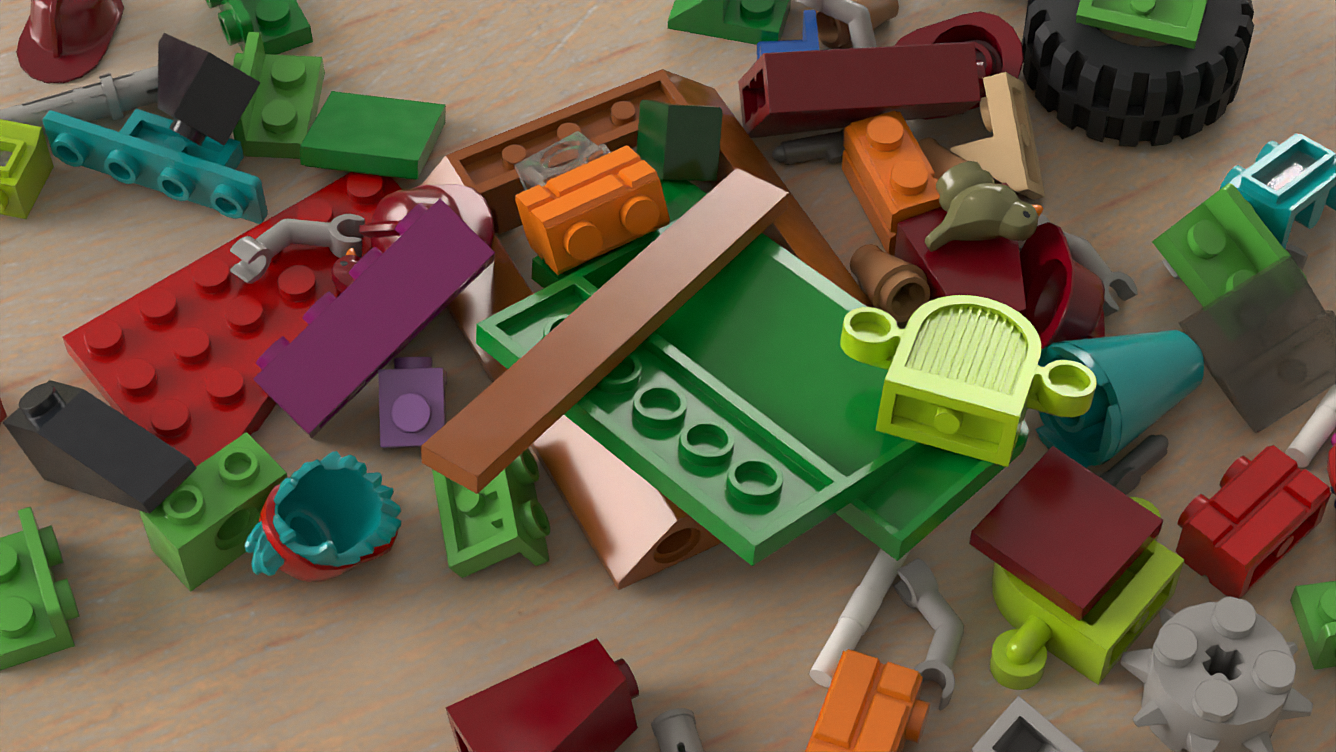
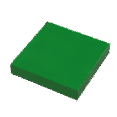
[300,91,446,180]

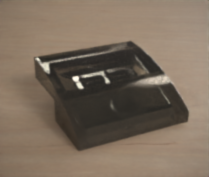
[1178,256,1336,433]

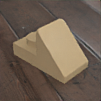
[950,72,1045,200]

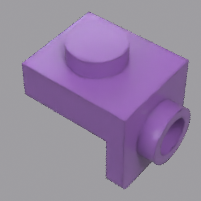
[378,357,447,448]

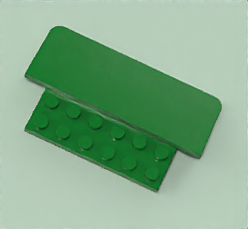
[476,179,1029,566]

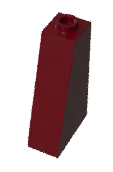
[738,42,986,138]

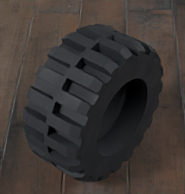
[1022,0,1254,147]

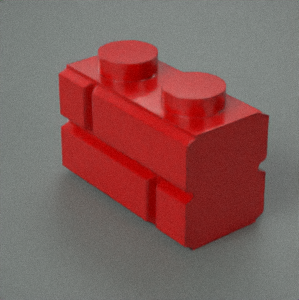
[1175,445,1332,599]

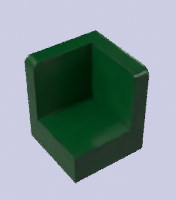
[636,100,723,181]

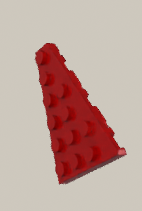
[62,172,403,467]

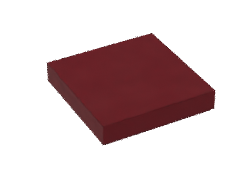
[969,446,1163,621]

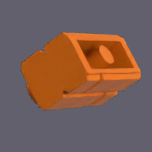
[842,110,941,256]
[515,145,670,275]
[805,649,931,752]

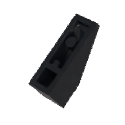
[158,33,261,146]
[3,380,197,514]

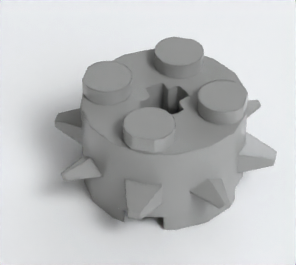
[1121,596,1313,752]

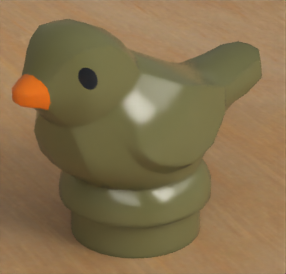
[924,161,1043,252]

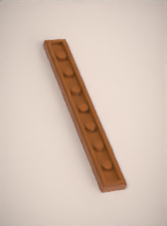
[421,168,789,494]

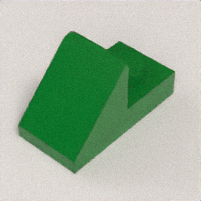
[668,0,791,45]

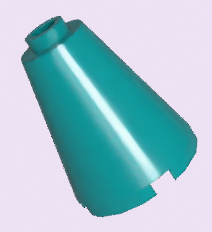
[1028,330,1204,468]

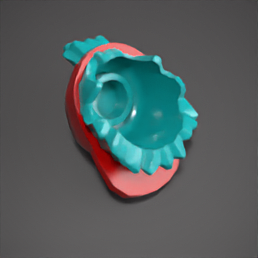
[244,451,402,582]

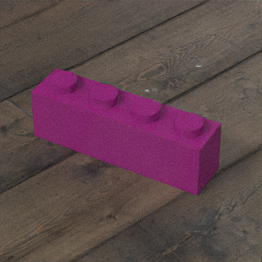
[253,198,495,439]

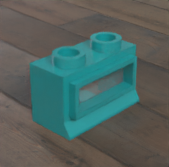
[1220,133,1336,249]

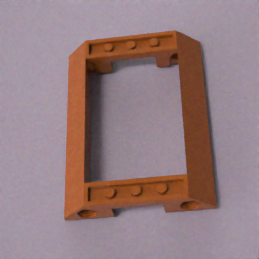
[422,69,874,590]

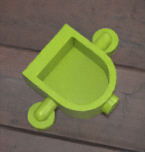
[840,295,1097,467]
[989,497,1184,690]

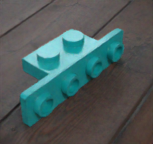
[42,108,268,224]

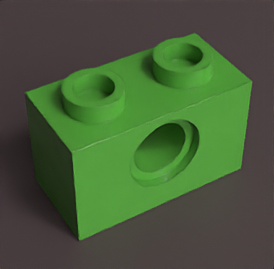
[139,432,288,592]

